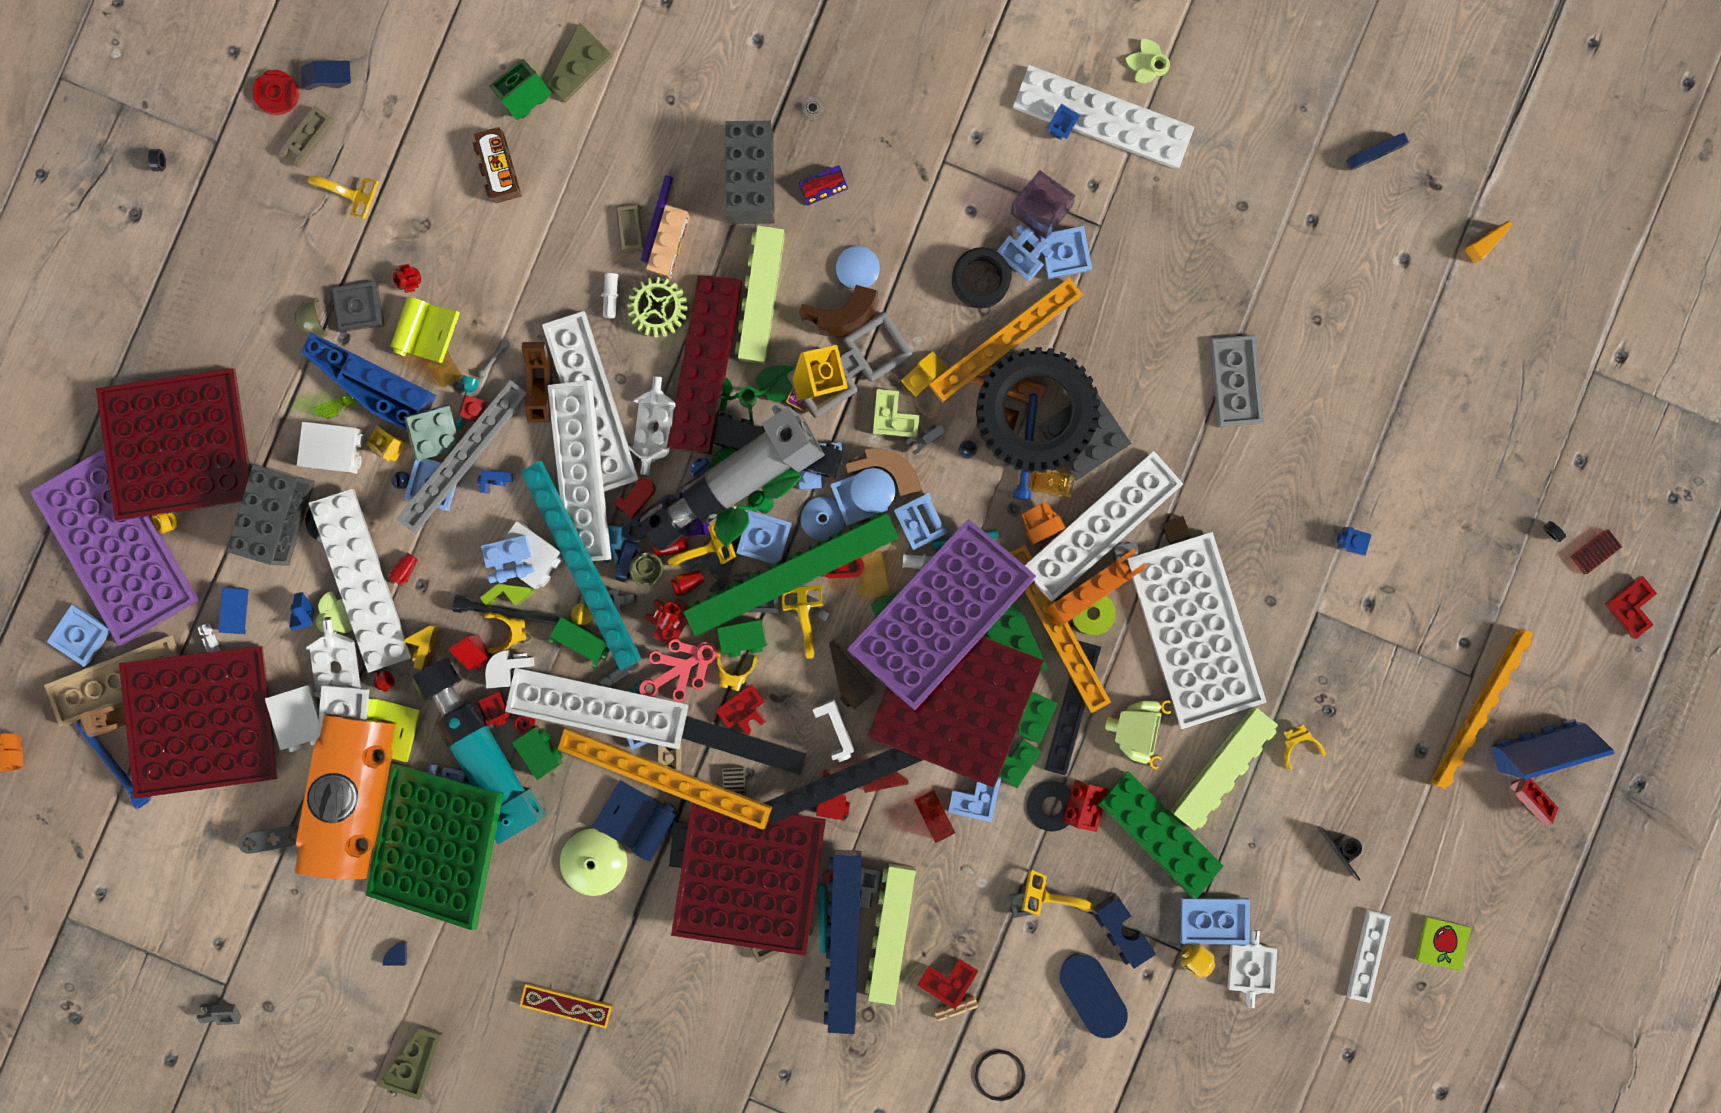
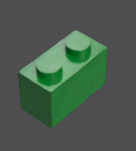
[717,619,767,658]
[512,726,563,780]

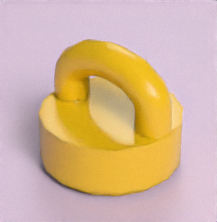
[151,513,177,534]
[571,603,593,625]

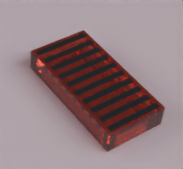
[1570,529,1622,574]

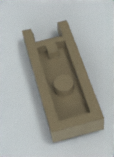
[279,105,334,167]

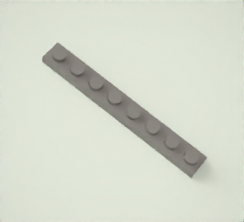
[396,380,526,534]

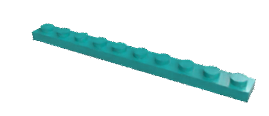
[520,461,642,671]

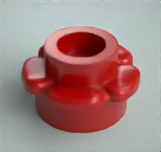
[374,671,395,692]
[514,715,536,735]

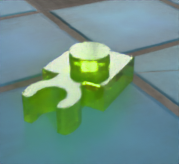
[314,394,358,419]

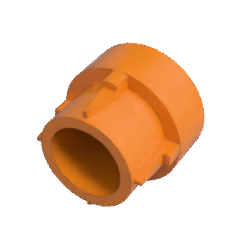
[1021,502,1066,546]
[0,733,24,772]

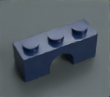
[1094,893,1156,969]

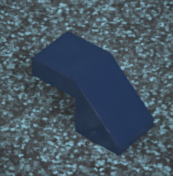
[301,60,351,90]

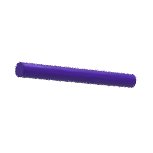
[641,175,673,263]

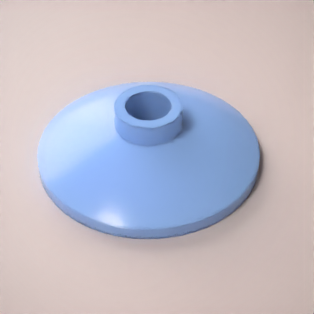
[801,497,845,541]

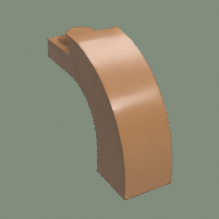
[845,448,922,497]
[79,702,126,737]

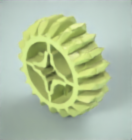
[627,277,688,338]

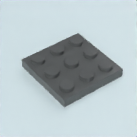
[1038,393,1132,481]

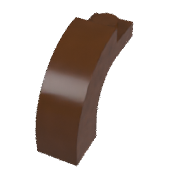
[799,285,879,336]
[521,342,553,423]

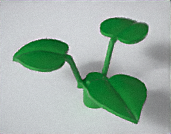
[719,365,794,428]
[709,447,802,547]

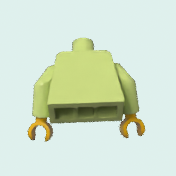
[1105,700,1171,769]

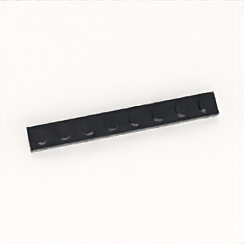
[764,748,923,824]

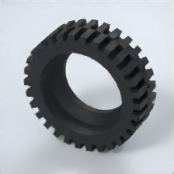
[976,347,1100,473]

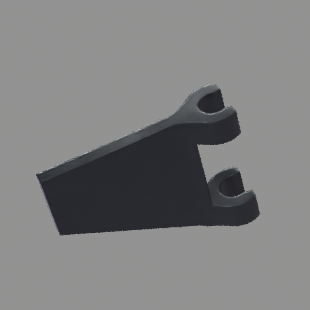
[683,532,741,593]

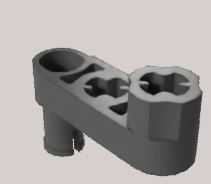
[238,825,299,854]

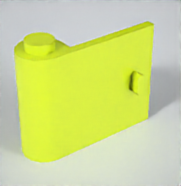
[390,296,460,363]
[367,696,421,762]

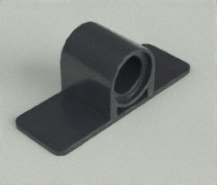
[1318,826,1362,881]

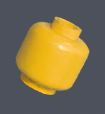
[1181,944,1216,978]

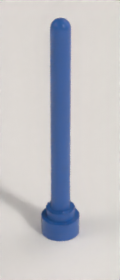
[1013,393,1038,500]
[75,720,152,810]

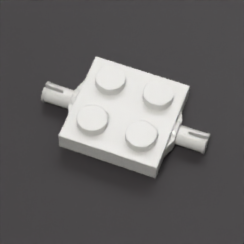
[1227,929,1277,1008]

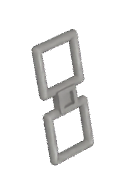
[787,312,913,418]

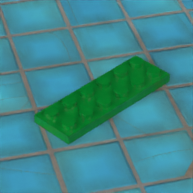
[1098,771,1223,899]

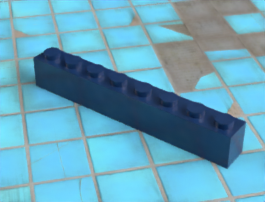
[824,849,862,1034]

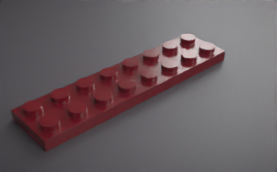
[667,275,742,454]

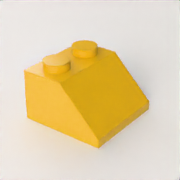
[792,345,848,401]

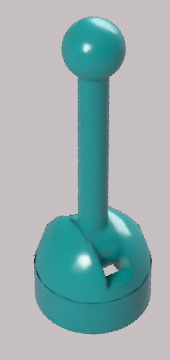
[455,375,480,429]

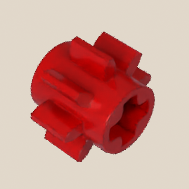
[393,264,421,293]
[653,602,683,630]

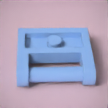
[893,493,949,550]

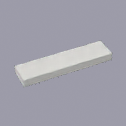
[1346,909,1391,1003]

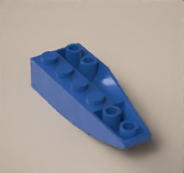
[301,332,437,431]

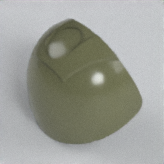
[294,298,328,337]

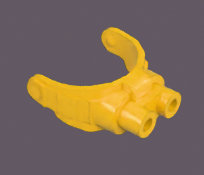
[484,612,526,654]
[717,647,758,691]
[1284,724,1326,770]

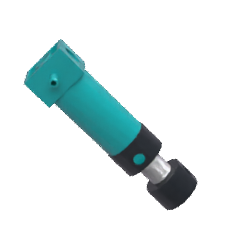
[410,658,546,844]

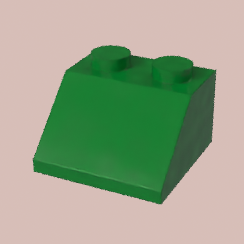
[489,59,552,121]

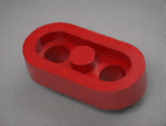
[823,558,864,579]

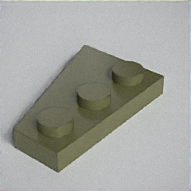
[548,23,612,103]
[377,1026,442,1100]

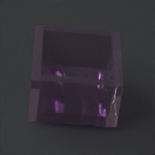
[1011,170,1076,239]

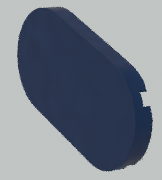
[1059,953,1128,1038]

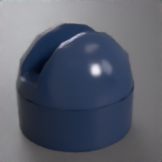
[959,440,977,459]
[391,471,410,489]

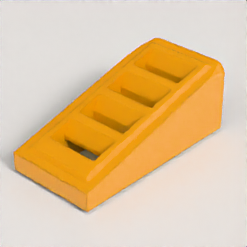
[1465,221,1512,263]

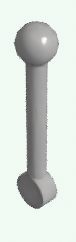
[477,340,510,378]

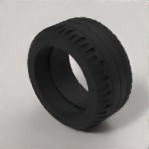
[952,247,1011,309]

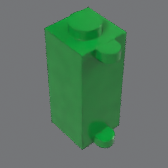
[548,617,610,668]

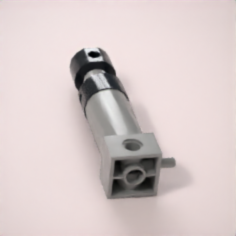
[639,405,825,550]

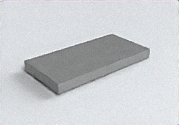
[1210,335,1264,428]

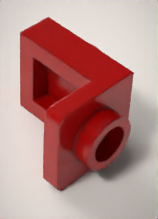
[478,691,511,728]

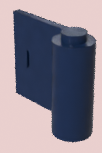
[592,780,678,861]

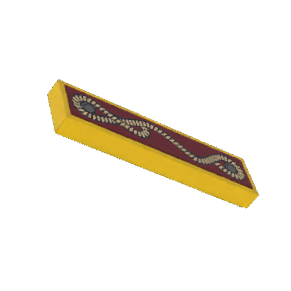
[520,983,613,1028]

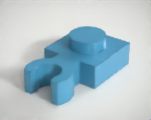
[603,524,626,564]

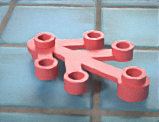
[639,638,717,702]

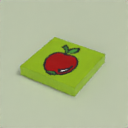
[1415,916,1471,972]

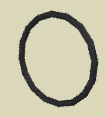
[975,1050,1026,1101]

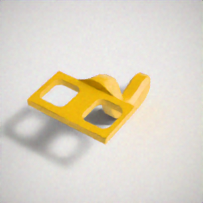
[308,175,379,219]
[668,523,736,567]
[782,584,823,659]
[1022,870,1094,916]

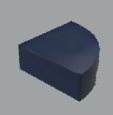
[382,942,407,966]

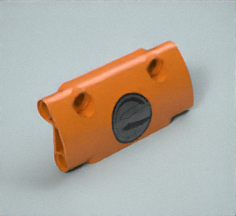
[294,714,396,879]

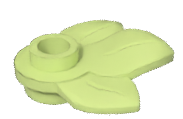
[1126,39,1170,84]
[316,591,353,633]

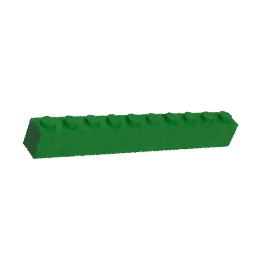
[684,512,899,636]

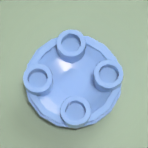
[836,246,880,289]
[851,468,895,513]

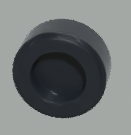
[148,149,166,172]
[1543,521,1566,542]

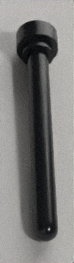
[452,594,560,625]

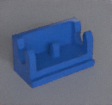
[218,587,249,634]

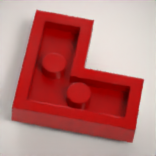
[1605,576,1657,639]
[917,959,978,1010]

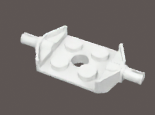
[628,376,675,475]
[306,619,361,698]

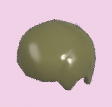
[629,552,663,586]

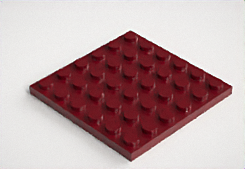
[96,368,251,521]
[867,637,1044,788]
[119,646,278,799]
[671,802,826,956]

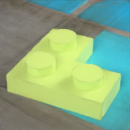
[873,389,919,438]

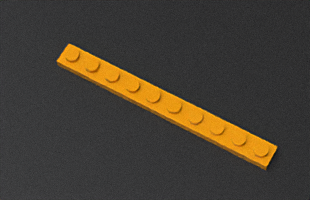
[558,728,772,830]

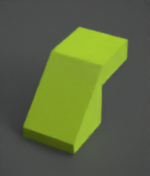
[480,584,536,605]

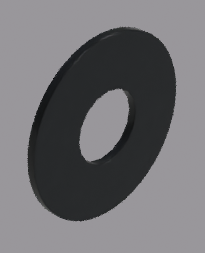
[1027,781,1071,832]

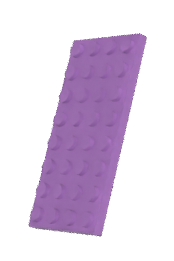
[30,449,200,646]
[847,518,1036,711]

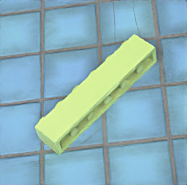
[735,226,785,365]
[1170,707,1278,831]
[865,863,916,1005]

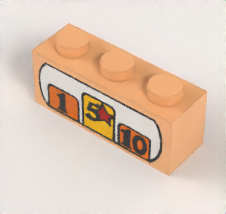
[646,205,690,281]

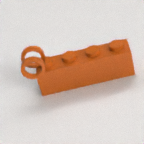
[1046,548,1147,628]

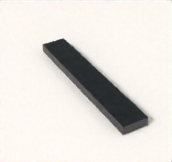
[1044,641,1101,776]
[682,716,807,775]

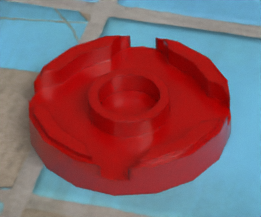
[252,69,299,115]

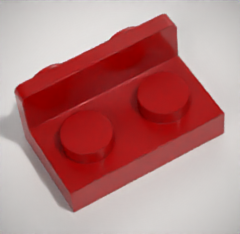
[1510,778,1558,827]
[1063,780,1109,832]

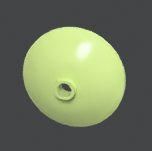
[560,828,627,896]

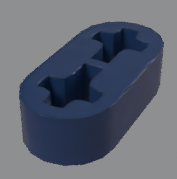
[615,540,639,583]

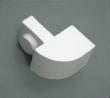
[485,650,534,688]

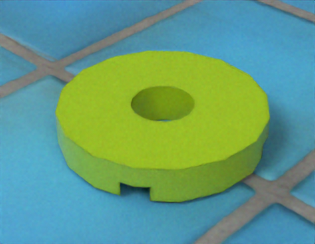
[1072,596,1115,635]

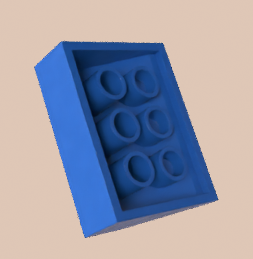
[1491,719,1615,779]

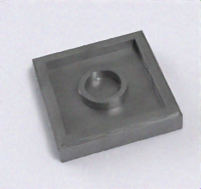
[332,281,384,333]

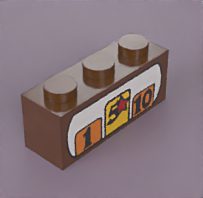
[473,127,522,203]

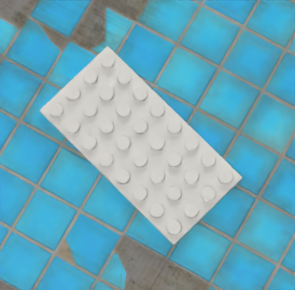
[1126,532,1267,729]

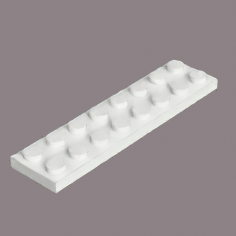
[1013,65,1194,170]
[542,311,639,492]
[548,380,611,561]
[1024,451,1183,602]
[309,489,413,672]
[505,668,689,749]

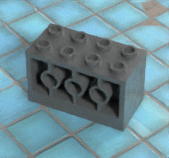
[725,120,775,224]
[226,464,315,566]

